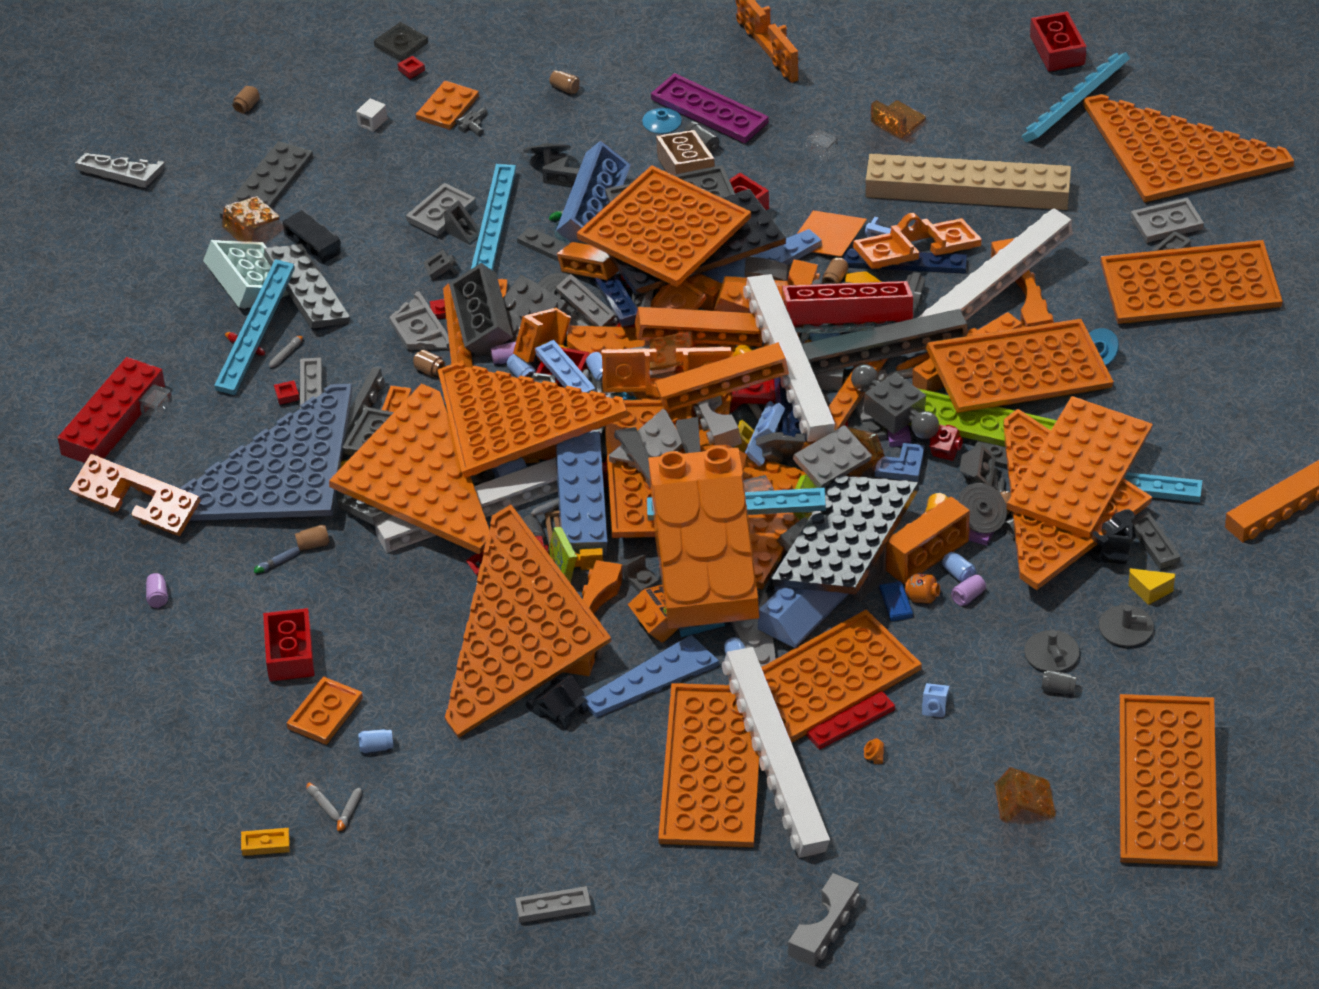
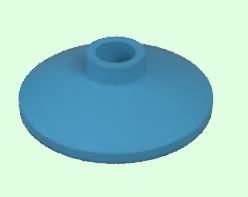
[642,108,682,134]
[1089,328,1119,366]

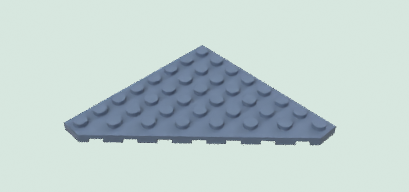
[180,384,353,521]

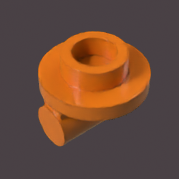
[864,738,884,764]

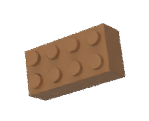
[656,130,715,175]

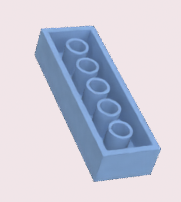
[556,141,631,245]
[555,431,607,555]

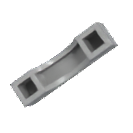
[692,396,742,447]
[788,873,861,967]

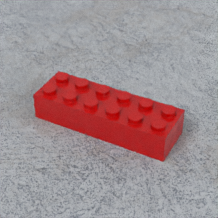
[782,281,913,327]
[57,357,165,463]

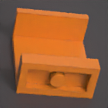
[513,308,571,363]

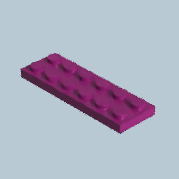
[651,73,769,143]

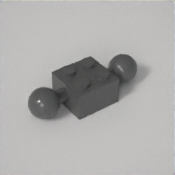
[851,364,939,439]

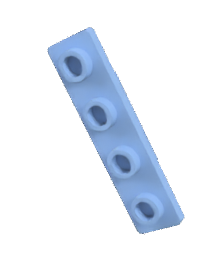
[745,401,785,466]

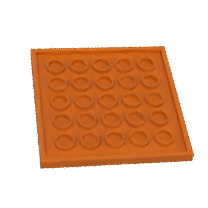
[577,165,751,287]

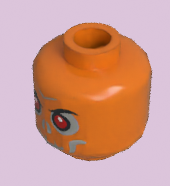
[905,574,940,604]

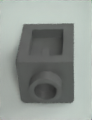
[423,249,459,280]

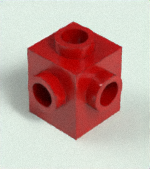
[929,424,963,461]

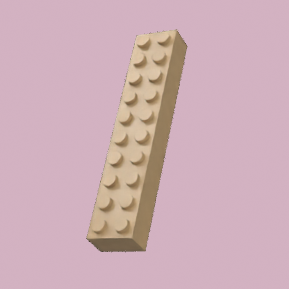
[866,154,1071,210]

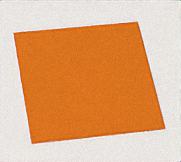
[797,210,867,257]

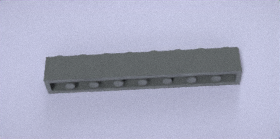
[801,309,967,375]

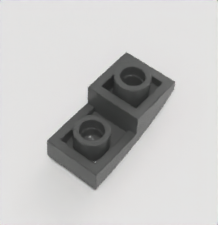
[744,257,787,281]

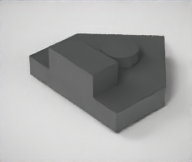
[756,432,805,463]

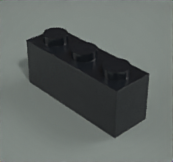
[283,210,341,264]

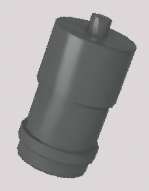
[684,121,720,153]

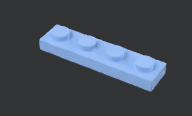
[535,340,596,393]

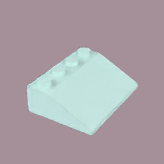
[203,240,289,309]

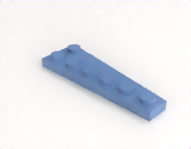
[700,229,822,283]
[585,635,719,717]

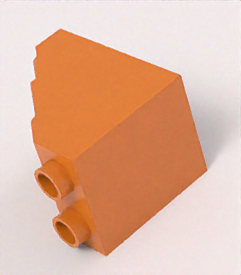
[648,446,759,629]

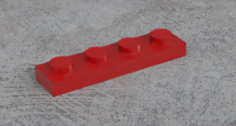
[806,691,895,750]

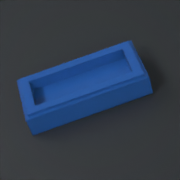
[879,581,913,621]

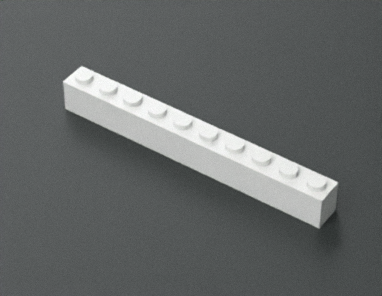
[918,208,1073,352]
[743,274,835,442]
[375,457,558,553]
[722,647,830,858]

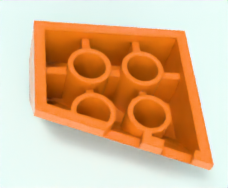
[714,276,789,313]

